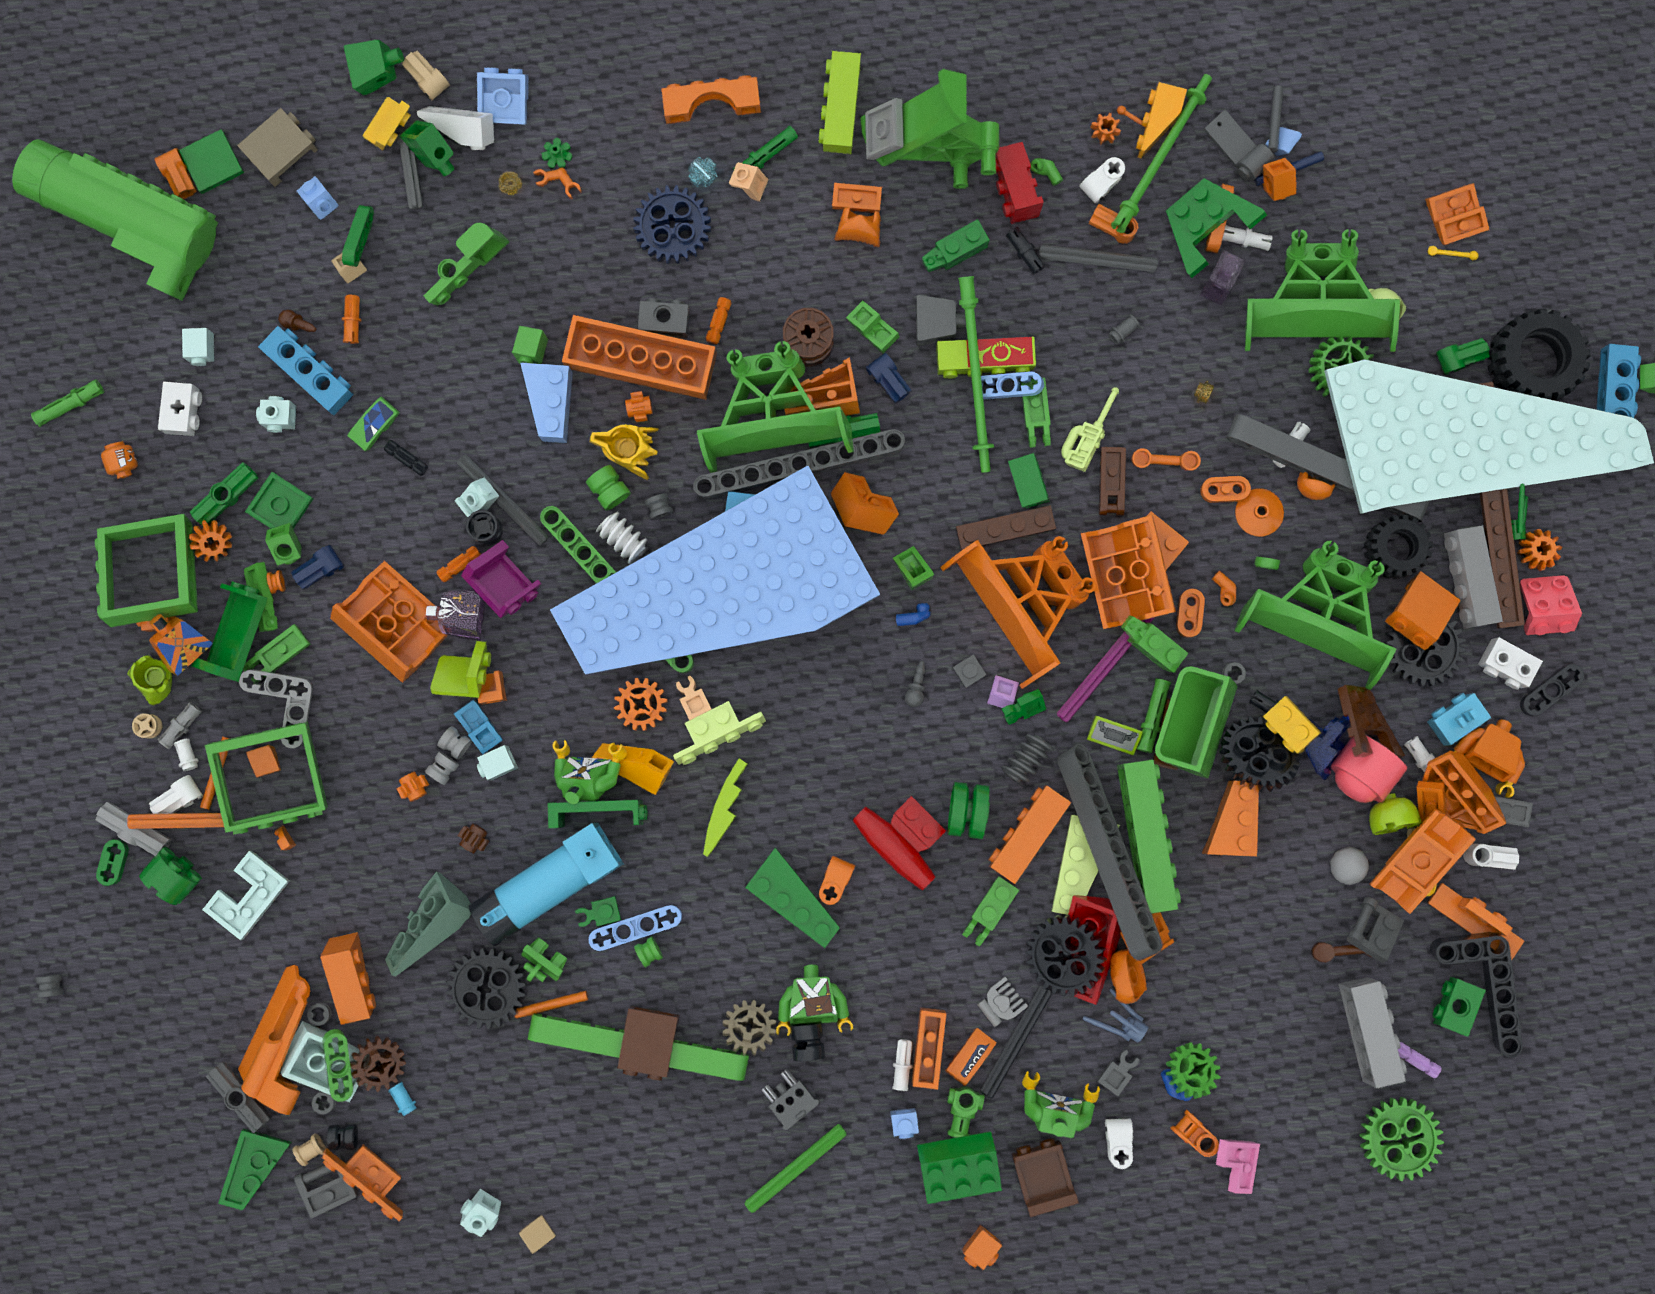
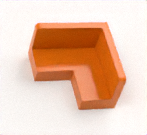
[831,472,899,534]

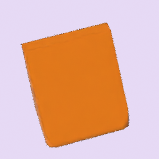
[246,745,281,778]

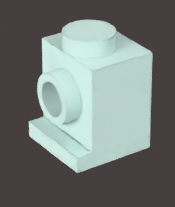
[455,477,499,517]

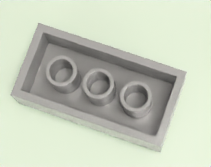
[1338,977,1407,1088]

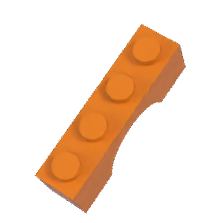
[661,75,761,124]

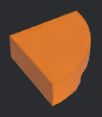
[274,825,296,850]

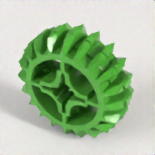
[1308,336,1373,397]

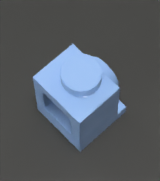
[890,1108,919,1139]

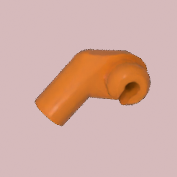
[1212,570,1236,606]

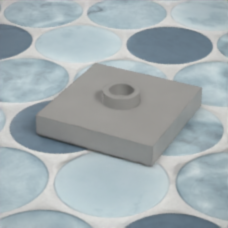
[865,98,903,160]

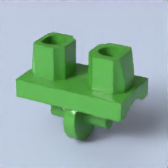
[521,938,567,982]

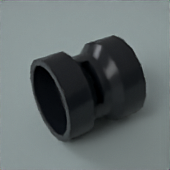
[327,1124,358,1151]

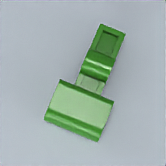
[424,223,510,306]

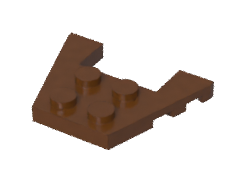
[1337,685,1405,759]

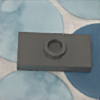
[1495,796,1533,828]

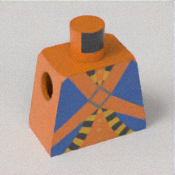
[149,614,213,676]

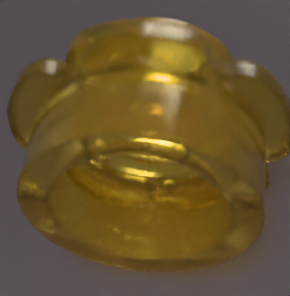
[498,172,522,195]
[1194,380,1214,404]

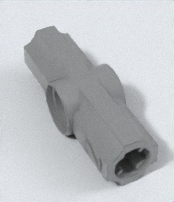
[95,802,172,856]

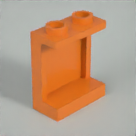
[1385,571,1461,650]

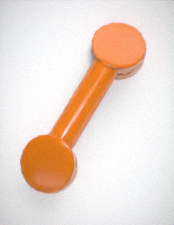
[1131,448,1201,471]

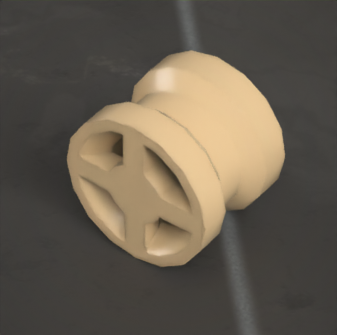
[132,714,162,738]

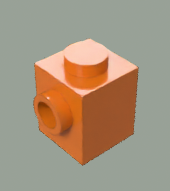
[962,1225,1002,1270]

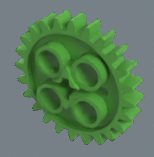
[1359,1097,1444,1181]

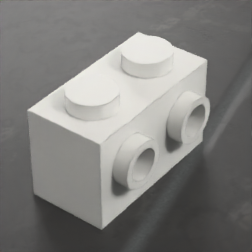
[1478,637,1543,690]

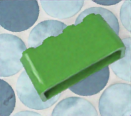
[1155,667,1238,779]

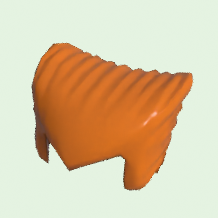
[835,206,881,248]

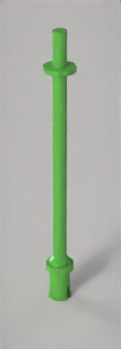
[1111,74,1212,233]
[958,276,994,472]

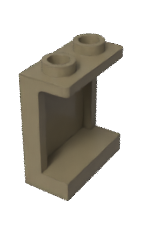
[237,108,318,187]

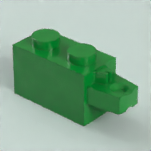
[922,219,990,272]

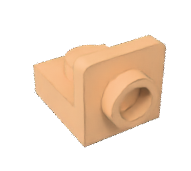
[729,163,768,201]

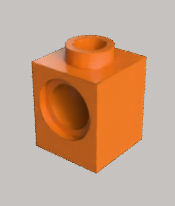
[1263,158,1296,201]

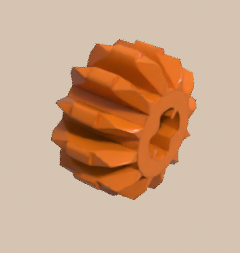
[189,520,232,562]
[1517,529,1562,571]

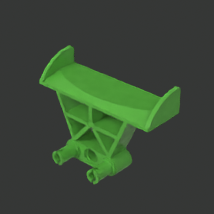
[861,69,999,189]
[1245,229,1400,352]
[697,341,853,473]
[1234,541,1396,690]

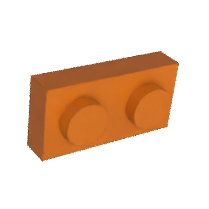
[832,183,882,213]
[1417,781,1446,825]

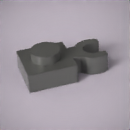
[1097,1049,1139,1096]

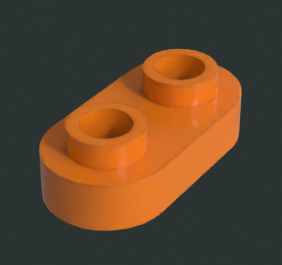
[1200,476,1251,503]
[1176,589,1205,638]

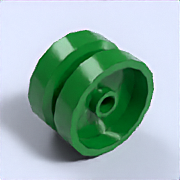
[947,782,990,839]

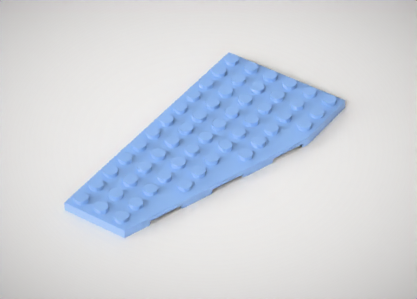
[550,466,880,675]

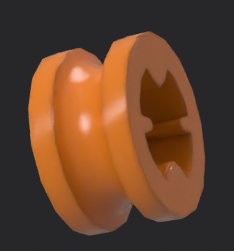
[267,570,286,594]

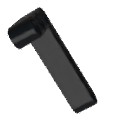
[1430,932,1523,1058]

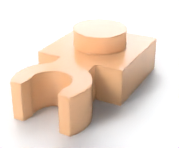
[676,676,712,720]

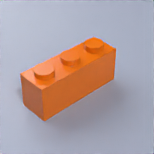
[912,1007,946,1089]

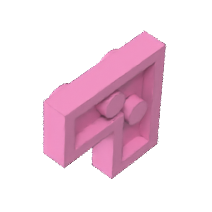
[1216,1139,1260,1194]

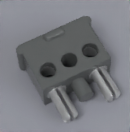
[762,1069,820,1130]

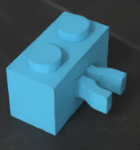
[1427,692,1491,746]

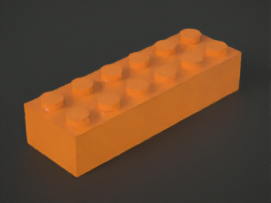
[562,315,717,400]

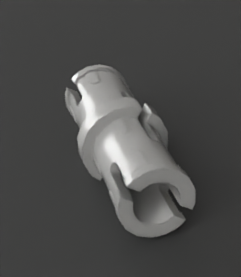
[157,702,202,749]

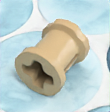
[293,1133,326,1166]

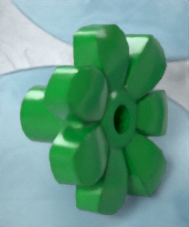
[542,138,573,169]

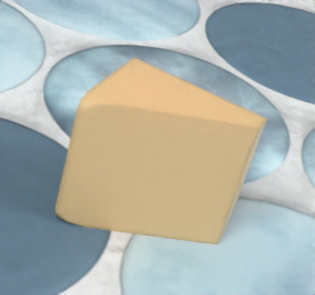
[331,253,367,283]
[519,1215,556,1254]

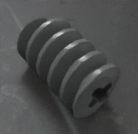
[1001,734,1054,788]

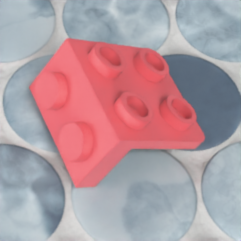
[1519,575,1582,635]

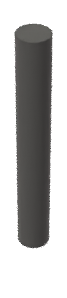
[1268,86,1283,153]

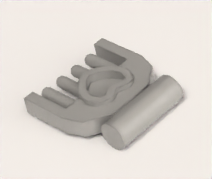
[977,976,1028,1027]

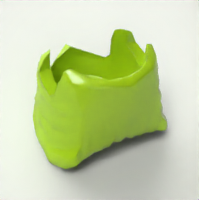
[127,655,172,705]

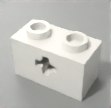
[158,382,202,436]

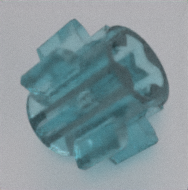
[688,157,717,187]

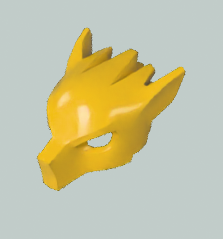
[589,424,659,480]

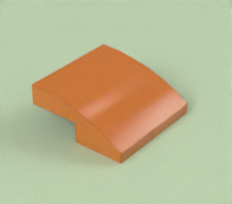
[1425,183,1490,245]

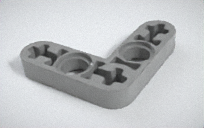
[239,669,313,748]

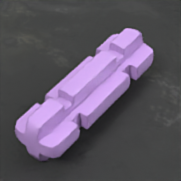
[1398,1042,1442,1078]

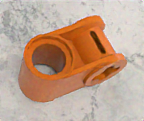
[819,856,855,905]
[1170,1110,1219,1157]

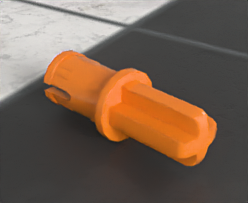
[342,295,361,344]

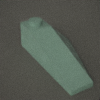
[385,871,471,977]

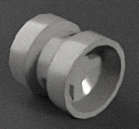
[437,726,472,760]
[425,751,459,785]

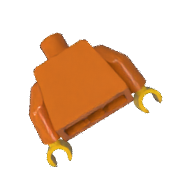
[1453,720,1525,798]

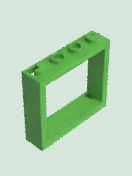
[95,514,198,627]
[205,721,328,834]

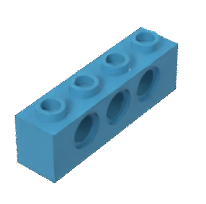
[258,326,354,415]
[1597,344,1641,418]

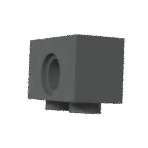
[638,298,690,338]

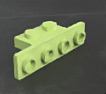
[673,701,766,765]

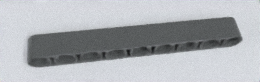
[1226,414,1430,522]
[693,429,905,500]
[1057,744,1163,961]

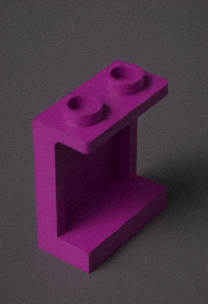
[461,540,541,618]

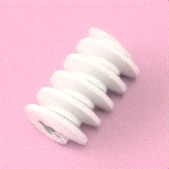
[596,511,648,565]

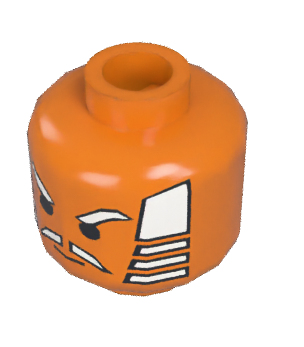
[101,441,138,479]

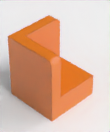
[478,670,507,705]

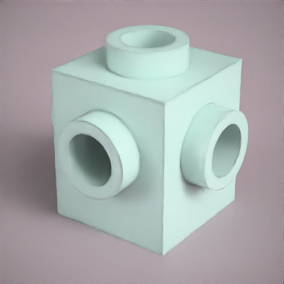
[256,396,296,433]
[460,1189,501,1237]

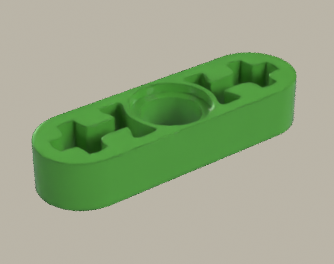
[322,1029,353,1102]

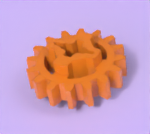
[614,678,668,731]

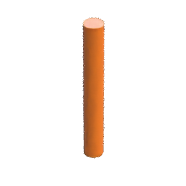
[200,736,230,810]
[515,991,588,1019]

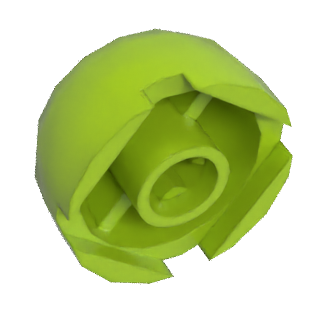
[1369,793,1422,835]

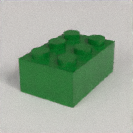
[917,1132,1002,1204]

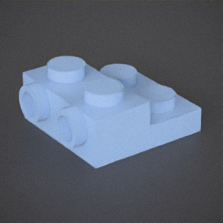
[477,67,528,124]

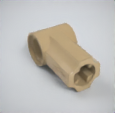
[402,51,450,101]

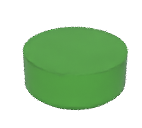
[1254,557,1280,570]

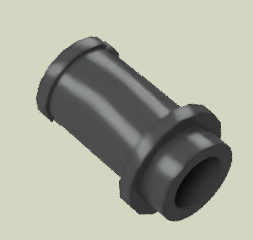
[1108,315,1140,345]

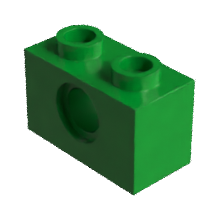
[1432,977,1486,1037]

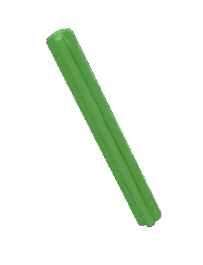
[745,1124,846,1213]

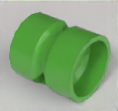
[586,465,631,511]

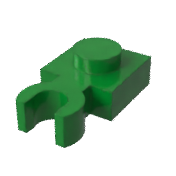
[1002,689,1046,725]
[575,896,622,927]

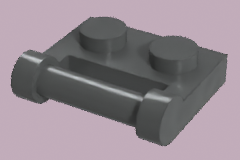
[1347,897,1404,963]
[294,1154,359,1219]

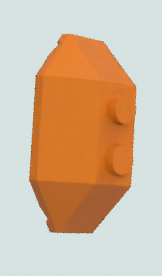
[1422,751,1506,834]

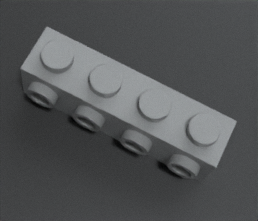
[1444,526,1503,629]

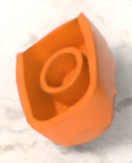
[1110,949,1147,1004]

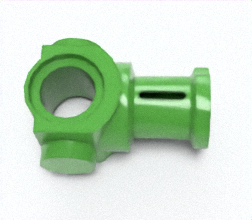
[947,1086,984,1138]

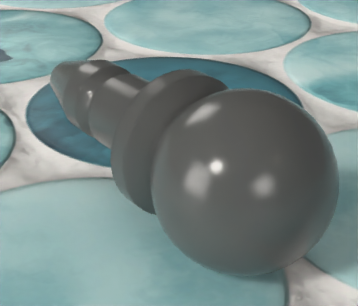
[905,661,925,707]

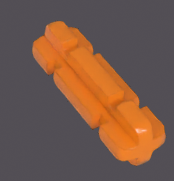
[706,297,731,344]
[436,546,481,582]

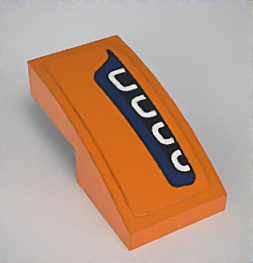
[945,1028,997,1086]

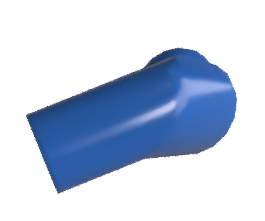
[896,603,931,626]
[1161,1069,1193,1101]

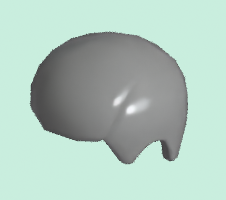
[1330,846,1369,885]

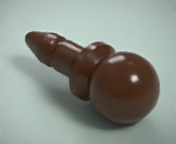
[278,309,317,332]

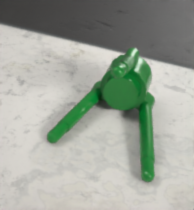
[1511,484,1528,540]

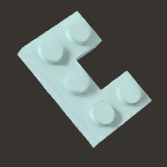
[202,851,290,940]

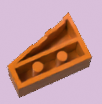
[785,357,860,416]
[1202,781,1259,856]
[320,932,376,1025]

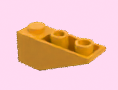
[1136,82,1187,158]
[592,743,674,795]

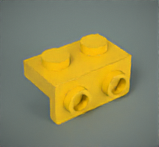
[363,97,411,150]
[1263,696,1321,753]

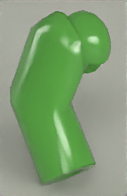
[1030,158,1063,186]

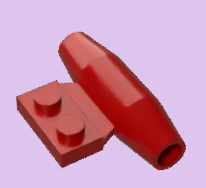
[852,796,946,890]

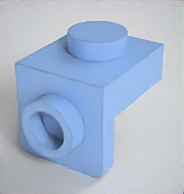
[297,177,338,220]

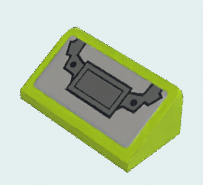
[1087,716,1143,755]

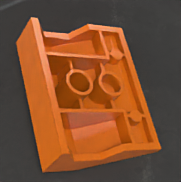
[1081,515,1176,629]
[330,561,457,683]

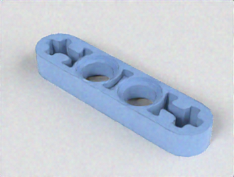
[589,905,682,951]

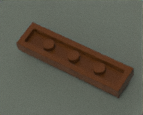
[956,505,1056,551]

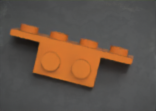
[1428,883,1524,960]
[322,1144,403,1221]

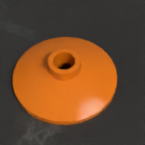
[1235,489,1284,537]

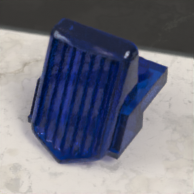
[1304,716,1351,780]

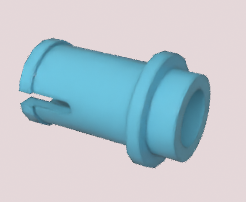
[388,1082,416,1116]

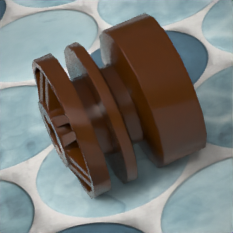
[783,308,833,366]

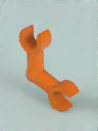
[533,168,582,199]

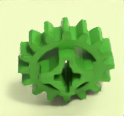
[1166,1042,1220,1099]

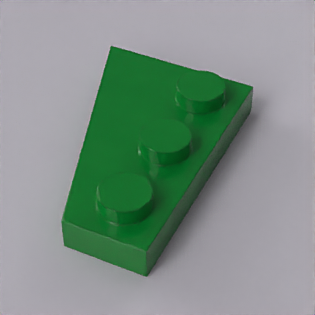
[218,1129,292,1210]

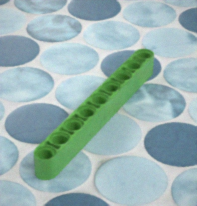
[540,506,694,674]
[528,1014,749,1081]

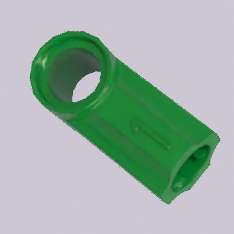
[1436,338,1490,375]

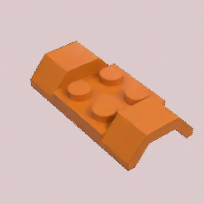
[1370,809,1476,914]

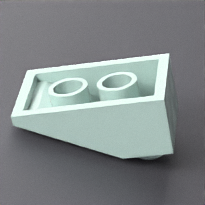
[280,1021,368,1102]

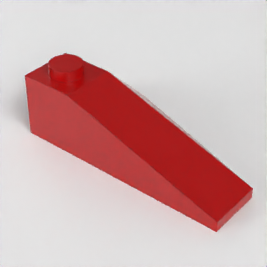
[1068,895,1122,1005]

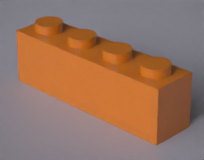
[988,785,1071,884]

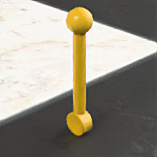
[1427,246,1478,261]

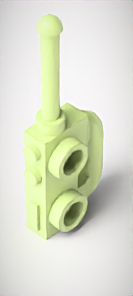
[1061,387,1119,472]

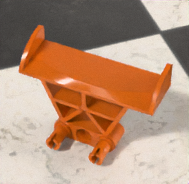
[940,536,1096,689]

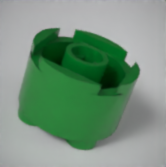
[139,847,202,905]

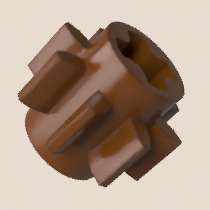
[457,823,490,854]

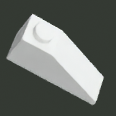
[417,106,494,150]

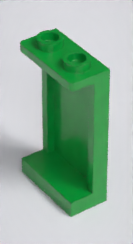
[191,581,268,682]
[548,800,648,828]

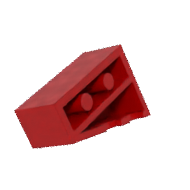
[996,142,1044,224]

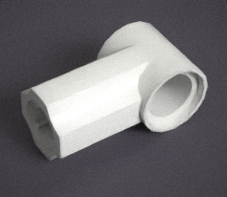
[149,775,203,814]
[1463,844,1519,870]

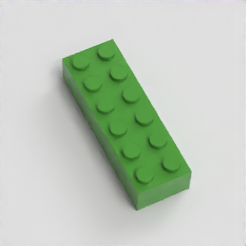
[1117,760,1181,913]

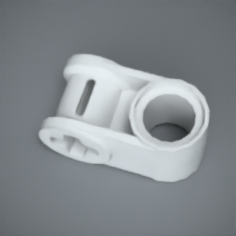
[1079,157,1125,204]
[1105,1118,1133,1169]

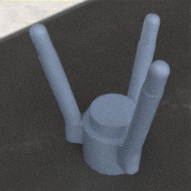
[1083,988,1148,1043]

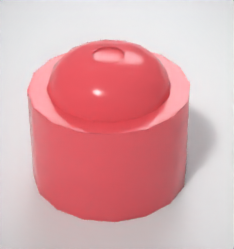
[1331,736,1407,803]

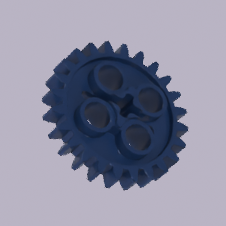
[633,185,711,264]

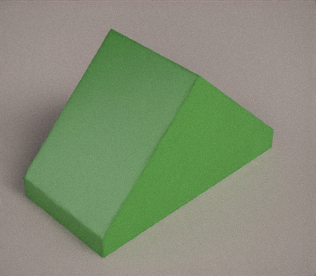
[893,546,934,591]

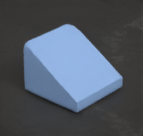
[1265,127,1302,156]

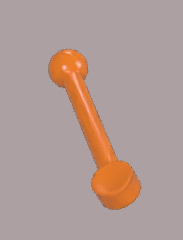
[1117,106,1147,128]

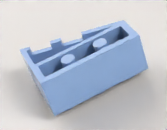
[520,363,572,443]

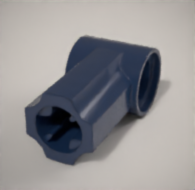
[865,353,912,404]
[291,545,344,590]

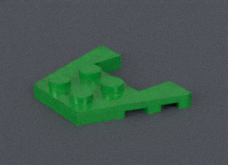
[1166,178,1267,278]

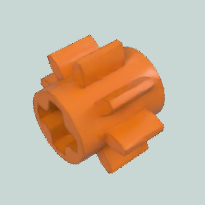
[1090,113,1121,145]
[625,391,653,423]
[396,772,429,802]

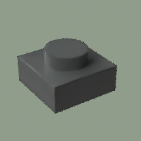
[953,654,986,688]

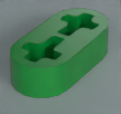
[96,839,129,886]

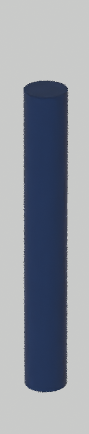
[1254,151,1324,187]

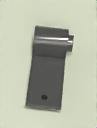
[1203,110,1275,181]

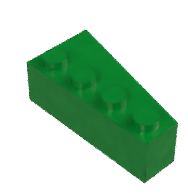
[745,847,840,948]

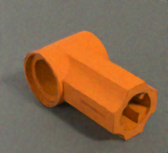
[155,148,197,199]
[1088,204,1138,244]

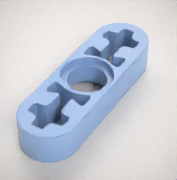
[981,372,1044,399]

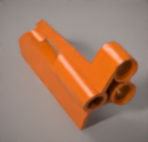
[238,965,310,1115]

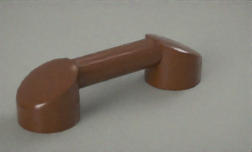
[1311,938,1372,962]

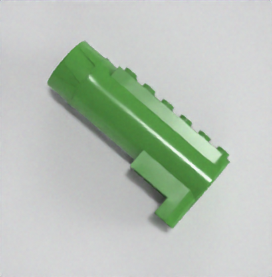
[12,139,218,301]

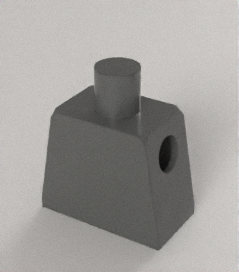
[916,295,966,346]

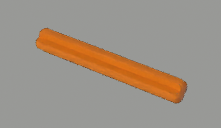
[127,813,224,829]

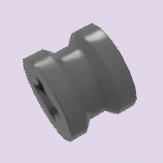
[645,493,674,520]
[36,974,63,998]

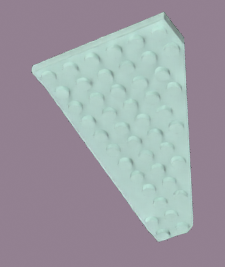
[1324,360,1654,514]

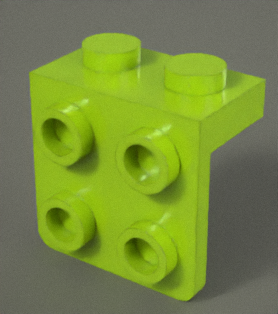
[430,641,491,698]

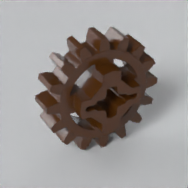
[350,1036,406,1092]

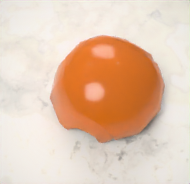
[1297,472,1335,500]

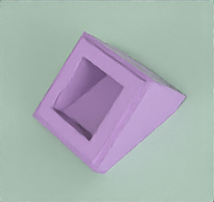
[987,675,1019,708]

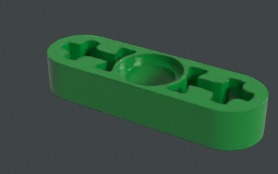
[342,205,374,267]

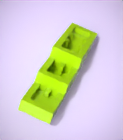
[703,758,748,857]

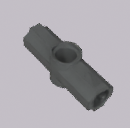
[205,1061,272,1134]

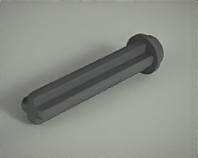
[396,133,423,210]

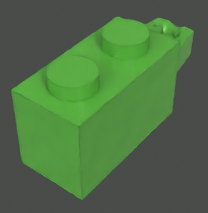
[1121,615,1188,673]

